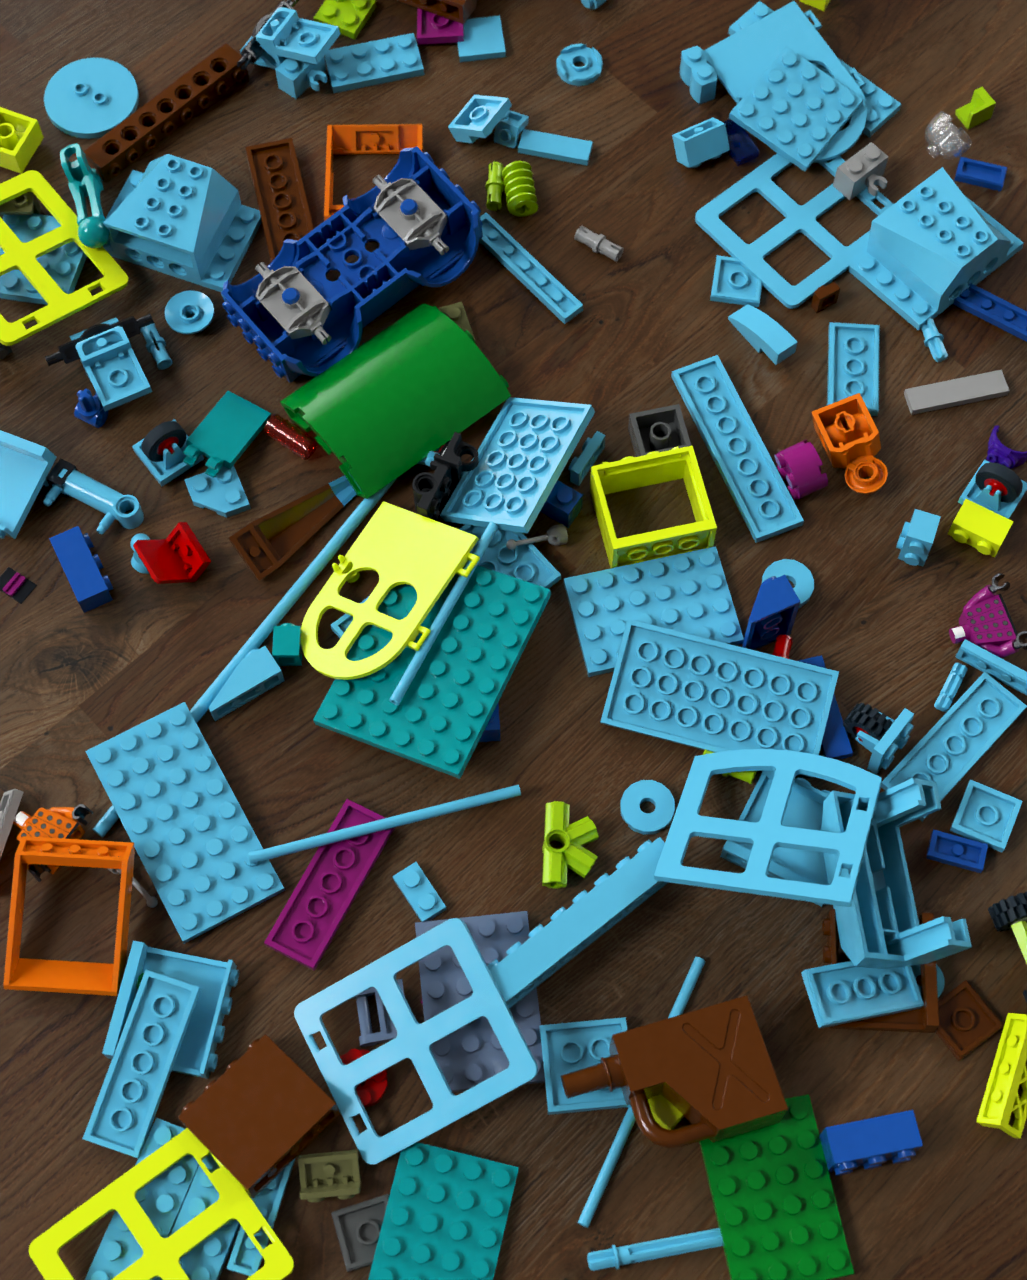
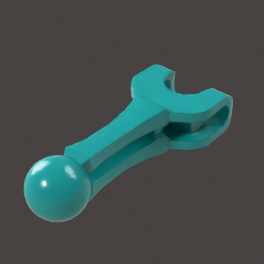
[60,143,110,249]

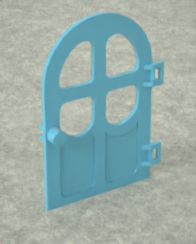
[704,1,867,163]

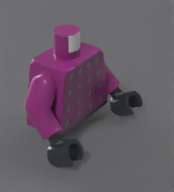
[949,573,1027,658]

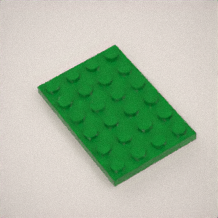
[699,1094,854,1280]

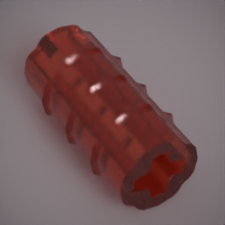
[264,414,318,460]

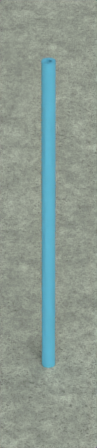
[248,785,521,864]
[577,957,706,1228]

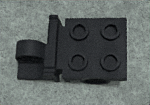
[412,432,479,522]

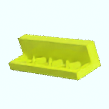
[976,1013,1027,1139]

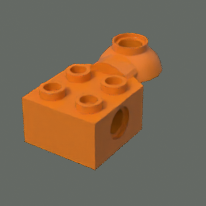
[812,393,888,494]

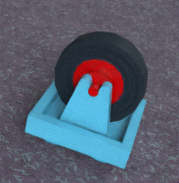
[132,419,204,486]
[958,459,1027,519]

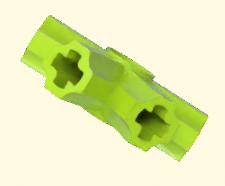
[542,801,599,889]

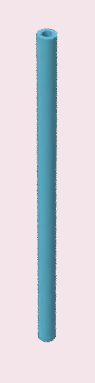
[389,522,499,705]

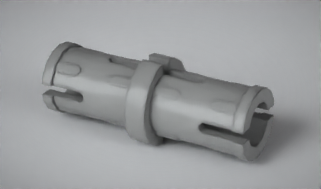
[574,225,624,262]

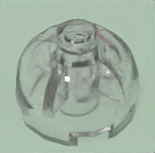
[925,111,972,160]

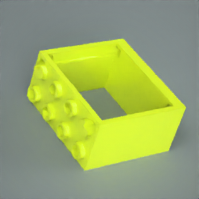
[590,446,717,568]

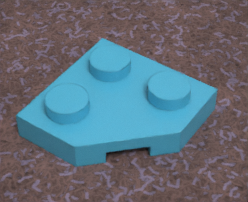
[184,465,251,518]

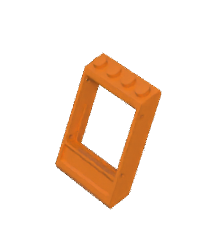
[324,124,423,221]

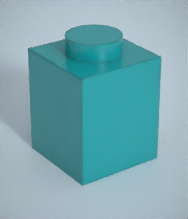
[272,623,302,666]

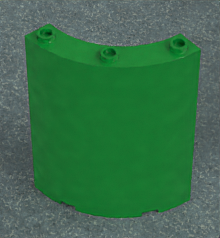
[280,303,511,499]

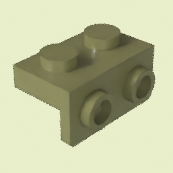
[0,192,41,216]
[298,1149,361,1202]

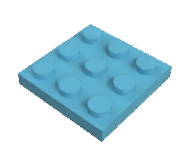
[540,1017,631,1115]

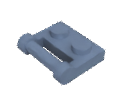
[353,979,405,1047]

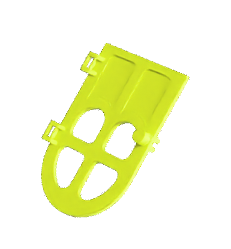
[301,501,480,680]

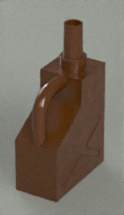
[561,995,788,1148]

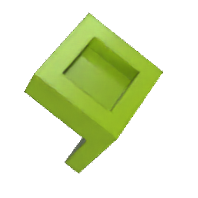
[955,87,996,129]

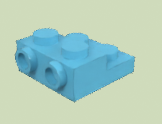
[448,95,512,143]

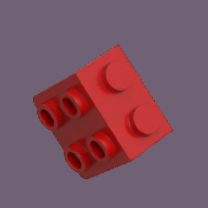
[133,522,211,584]

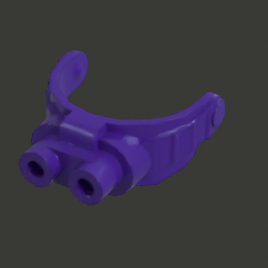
[986,425,1027,469]

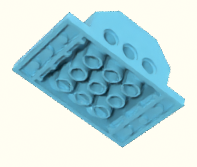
[103,154,262,292]
[848,167,1024,331]

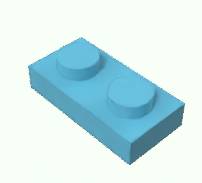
[569,431,606,486]
[393,862,447,922]

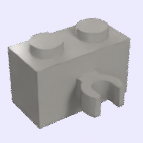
[833,142,888,200]

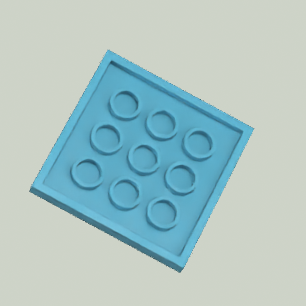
[729,46,863,172]
[0,213,87,305]

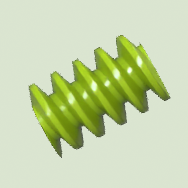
[502,160,538,217]

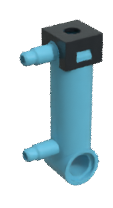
[43,458,144,535]

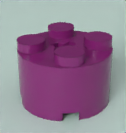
[774,440,828,501]

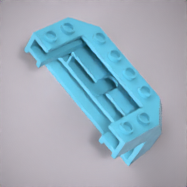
[821,778,972,969]

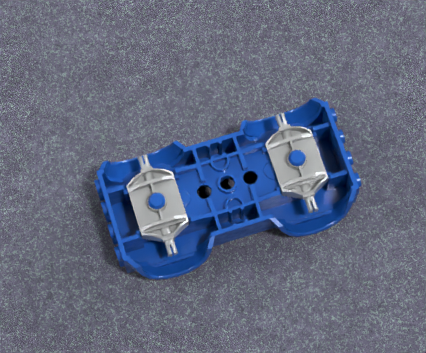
[221,146,483,383]

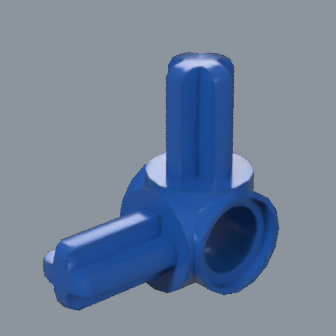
[74,388,109,428]

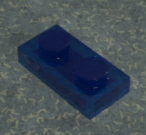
[723,119,759,166]

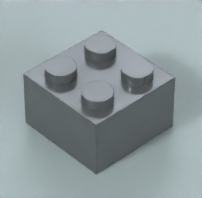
[628,404,691,457]

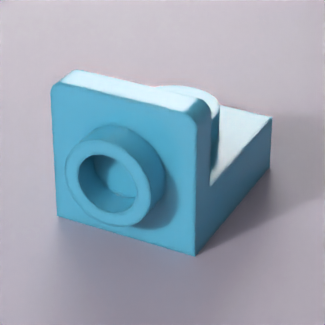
[494,110,529,148]

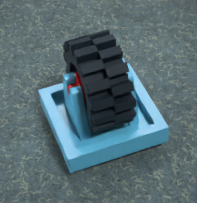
[843,703,914,775]

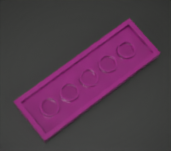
[264,799,395,971]

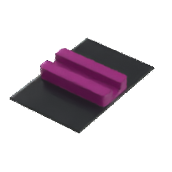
[0,567,37,604]

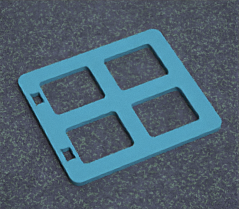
[695,153,893,309]
[294,918,538,1164]

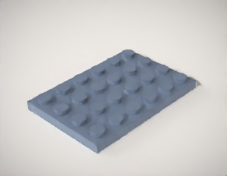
[415,911,545,1093]

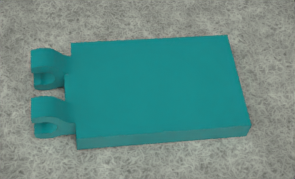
[183,391,271,478]

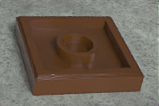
[935,980,1004,1061]

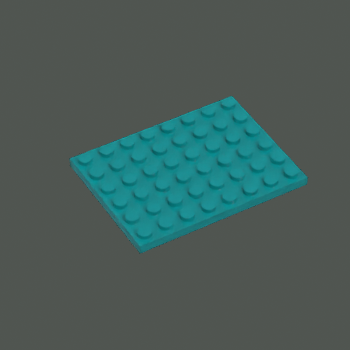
[313,565,551,779]

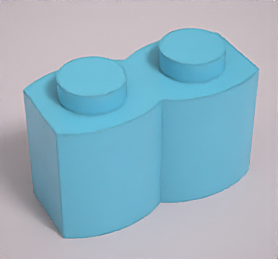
[680,46,717,104]

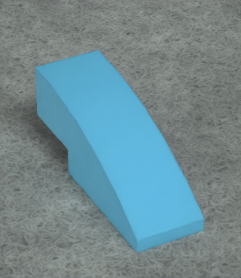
[728,304,798,365]

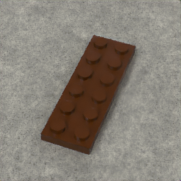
[245,138,314,262]

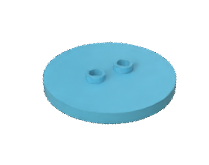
[44,58,139,139]

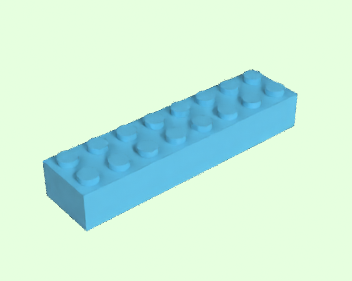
[487,837,668,1009]

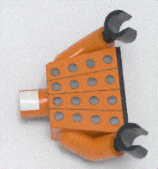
[13,804,93,882]

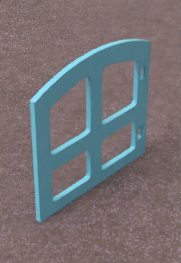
[654,749,882,907]

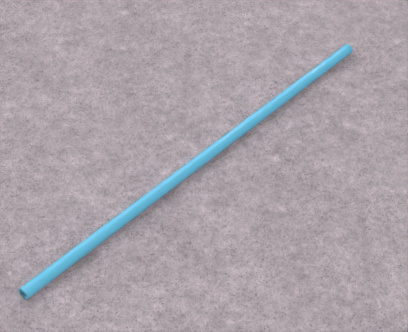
[92,477,398,838]

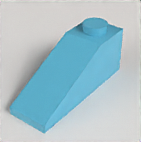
[208,646,285,721]

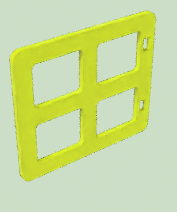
[0,170,128,346]
[29,1128,294,1280]

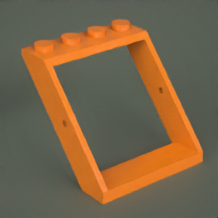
[3,836,135,996]

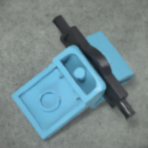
[237,0,340,70]
[45,313,154,412]

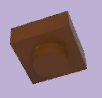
[811,282,840,313]

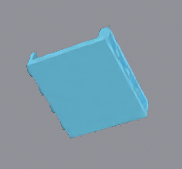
[0,430,57,539]
[720,771,831,907]
[102,941,239,1079]

